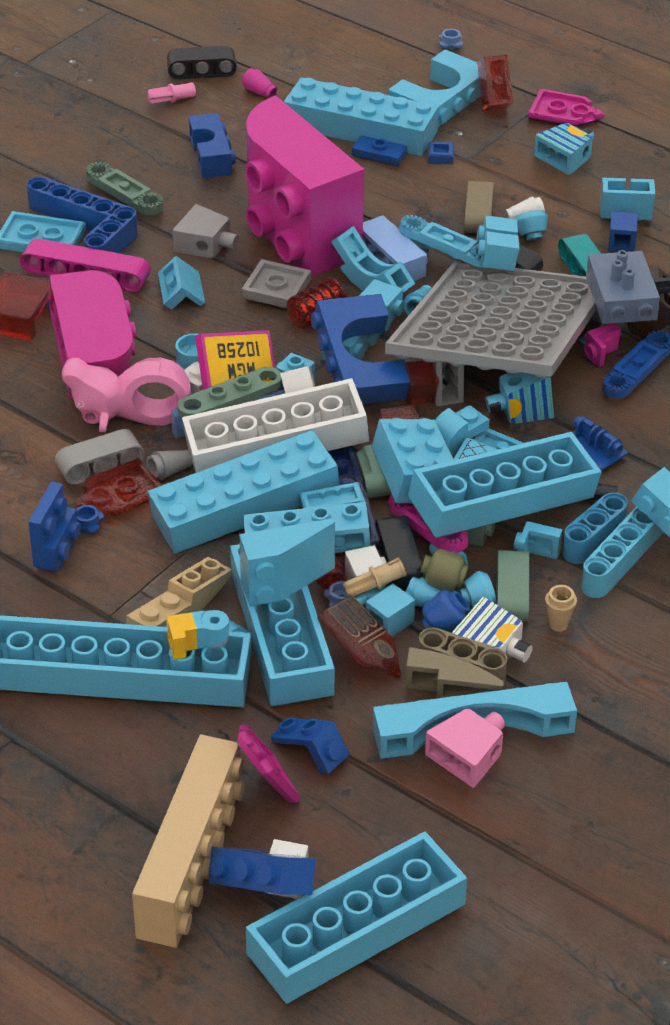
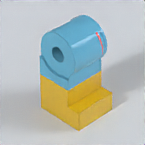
[167,610,229,660]

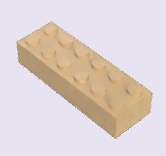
[132,734,245,948]

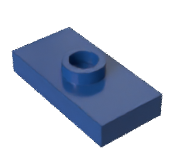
[352,135,407,166]

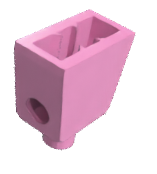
[425,709,505,788]

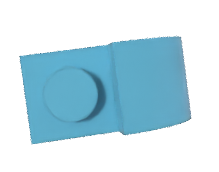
[435,405,490,459]

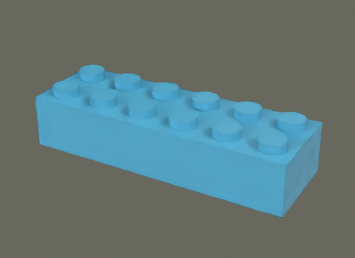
[284,77,439,156]
[147,430,340,554]
[408,432,601,538]
[230,544,335,706]
[246,831,467,1004]

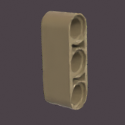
[464,180,494,234]
[418,627,507,687]

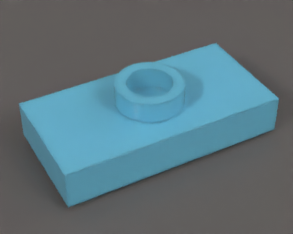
[299,482,365,509]

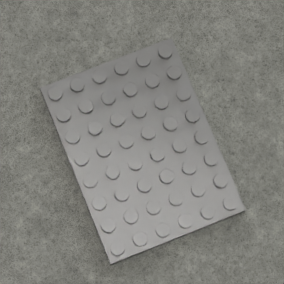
[385,261,597,378]

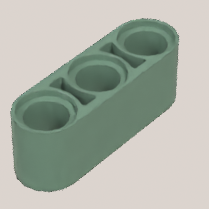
[496,550,529,623]

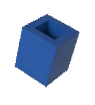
[608,211,638,252]

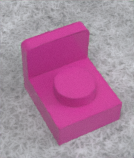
[584,323,621,368]

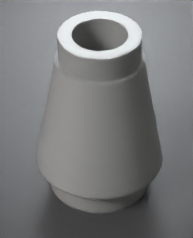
[146,450,192,480]

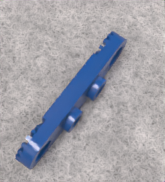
[602,330,670,399]

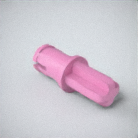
[147,82,196,104]

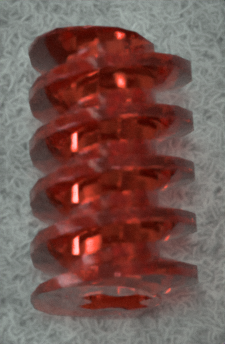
[286,277,347,329]

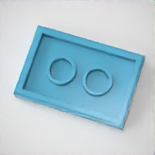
[0,211,86,252]

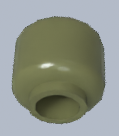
[420,548,469,592]

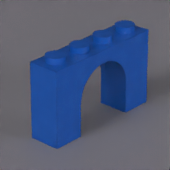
[311,294,412,404]

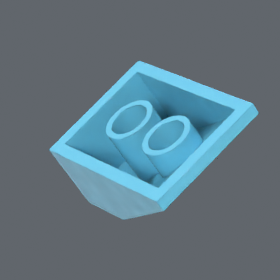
[239,518,335,607]

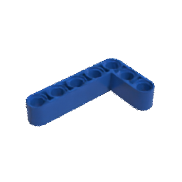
[27,177,138,253]

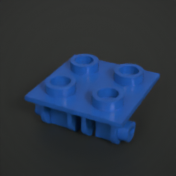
[572,416,628,471]

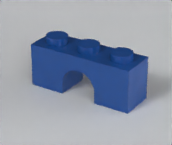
[189,113,236,178]
[209,847,316,895]

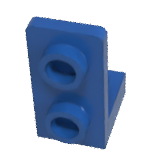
[270,717,350,774]

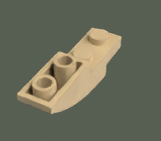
[126,557,232,627]

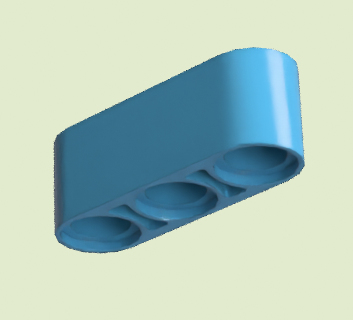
[562,492,628,564]

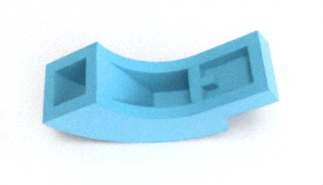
[331,226,416,293]

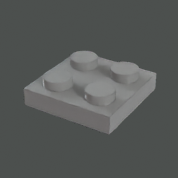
[241,259,311,309]

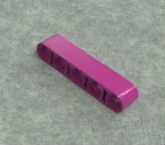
[19,239,151,292]

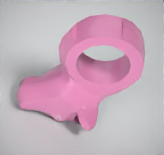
[62,357,191,433]

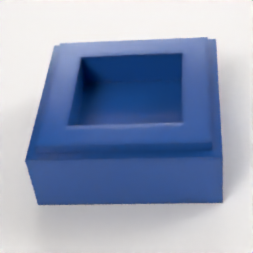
[428,142,454,164]

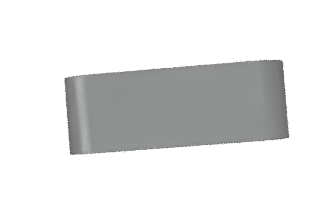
[55,429,145,485]

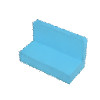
[158,256,205,310]

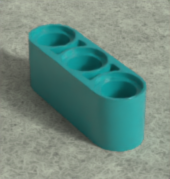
[558,234,601,277]

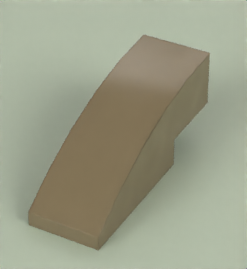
[405,647,504,699]

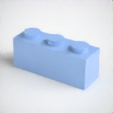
[363,215,428,281]

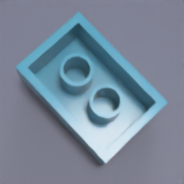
[372,418,454,503]

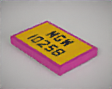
[195,330,275,390]

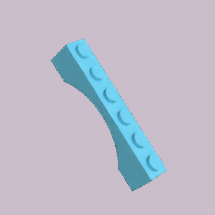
[372,682,577,759]

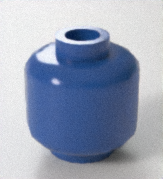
[422,590,470,633]

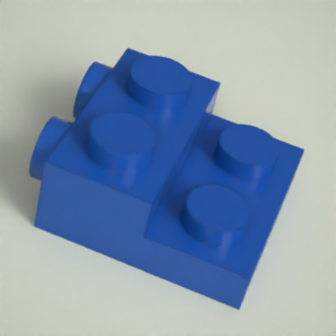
[28,482,81,572]

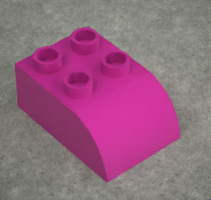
[245,95,364,277]

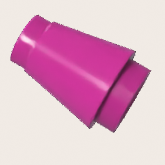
[242,68,278,98]

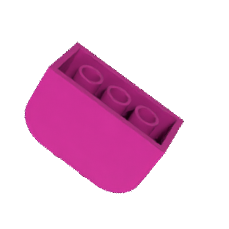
[49,270,136,399]

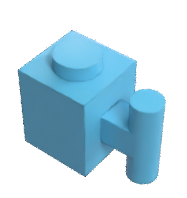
[352,584,415,640]

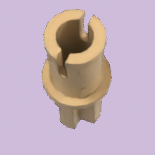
[343,557,407,598]

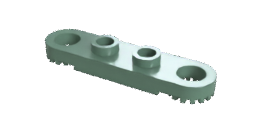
[86,162,164,215]
[178,367,282,420]

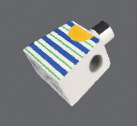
[452,597,533,663]

